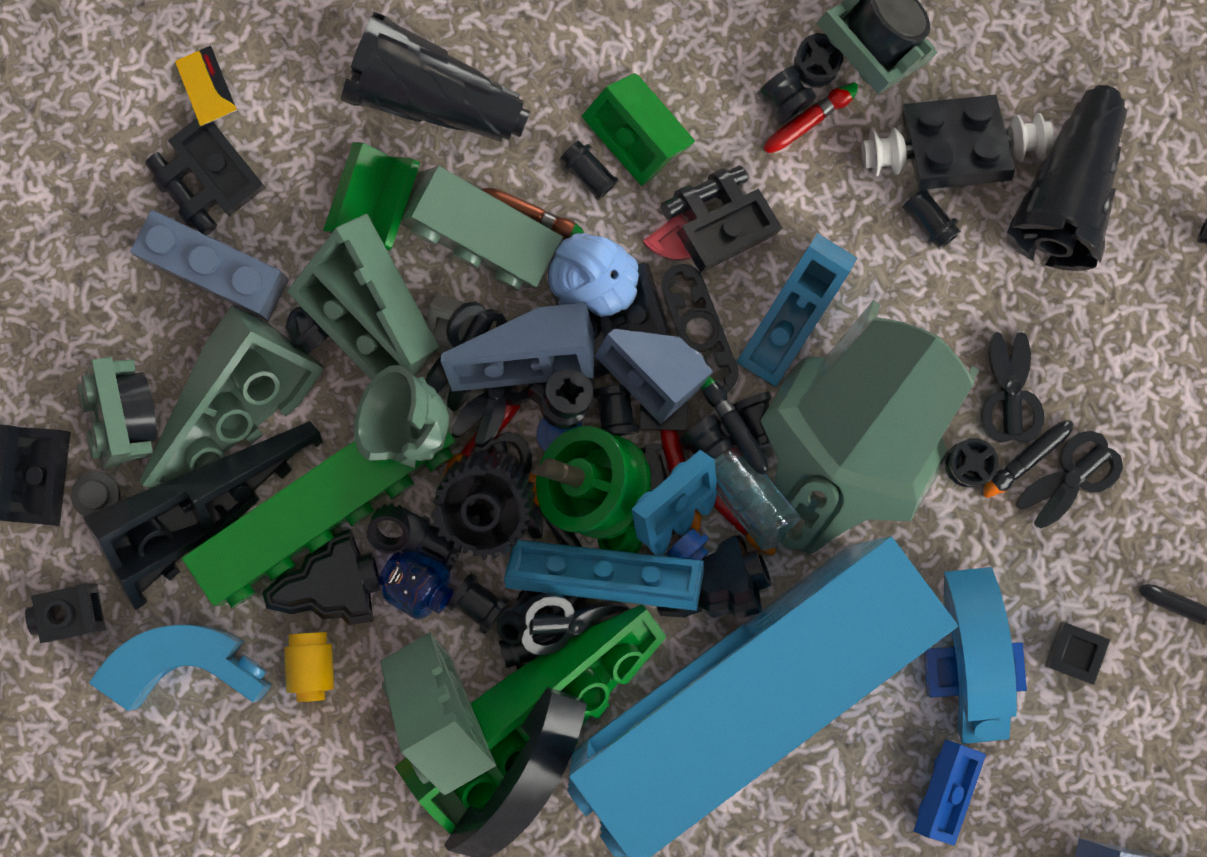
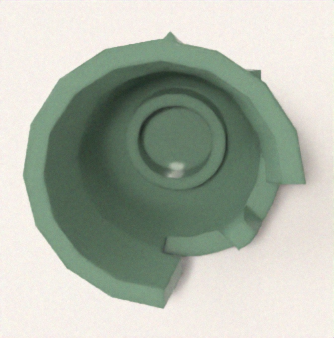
[354,365,449,468]

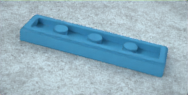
[504,540,704,611]

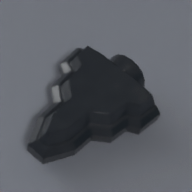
[262,529,382,625]
[656,534,772,619]

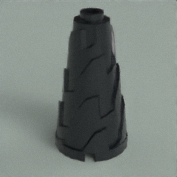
[341,11,530,142]
[1007,85,1128,271]

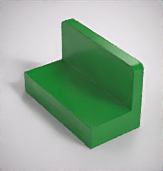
[581,73,695,186]
[323,142,420,251]

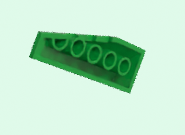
[395,604,667,835]

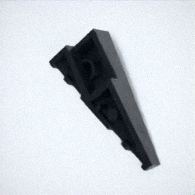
[83,421,323,610]

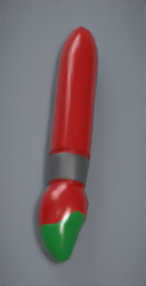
[763,82,858,153]

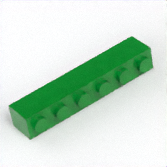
[181,430,458,609]

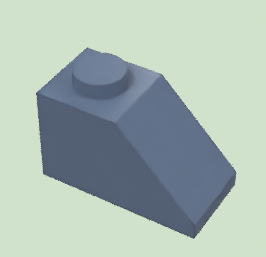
[595,329,713,424]

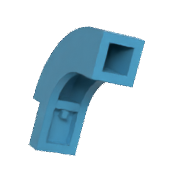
[943,567,1017,744]
[89,624,272,711]

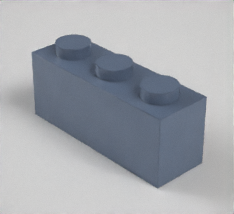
[130,209,289,321]

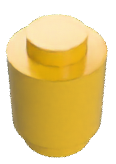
[284,632,335,702]

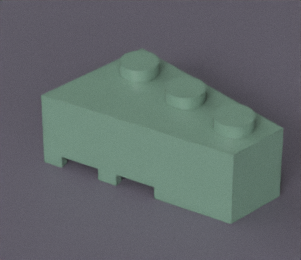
[400,165,563,291]
[287,214,439,381]
[380,632,496,796]

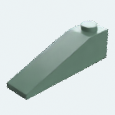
[140,305,325,488]

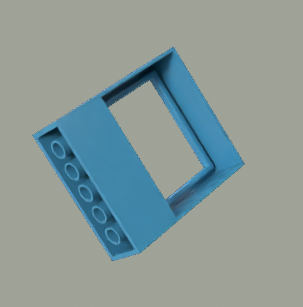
[567,536,959,857]

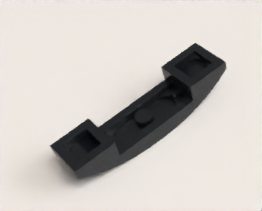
[444,687,587,857]

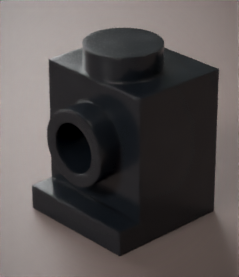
[25,583,106,643]

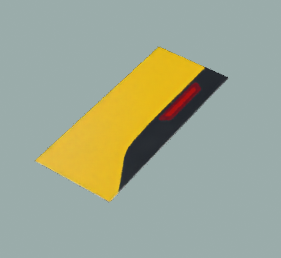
[175,45,237,126]

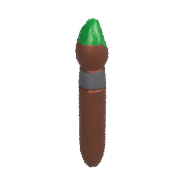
[482,188,584,239]

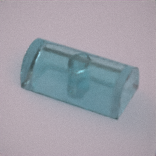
[714,447,801,551]

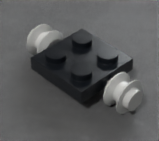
[861,95,1054,190]

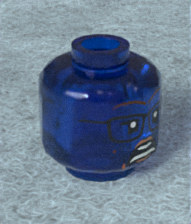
[379,551,453,620]

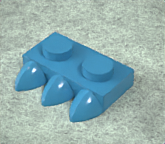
[632,450,718,556]

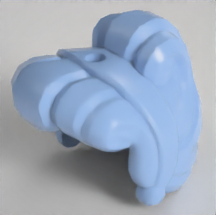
[548,233,639,316]

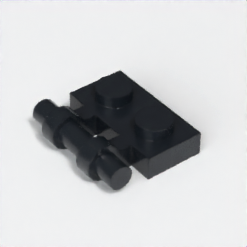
[145,118,266,235]
[661,165,782,273]

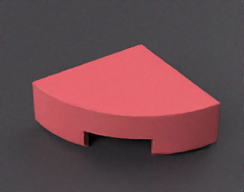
[643,214,692,261]

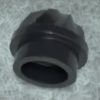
[285,306,329,355]

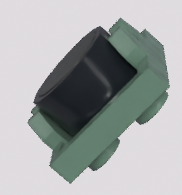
[816,0,938,94]
[77,357,157,470]

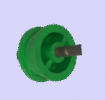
[533,426,651,539]

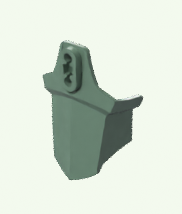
[760,300,979,554]

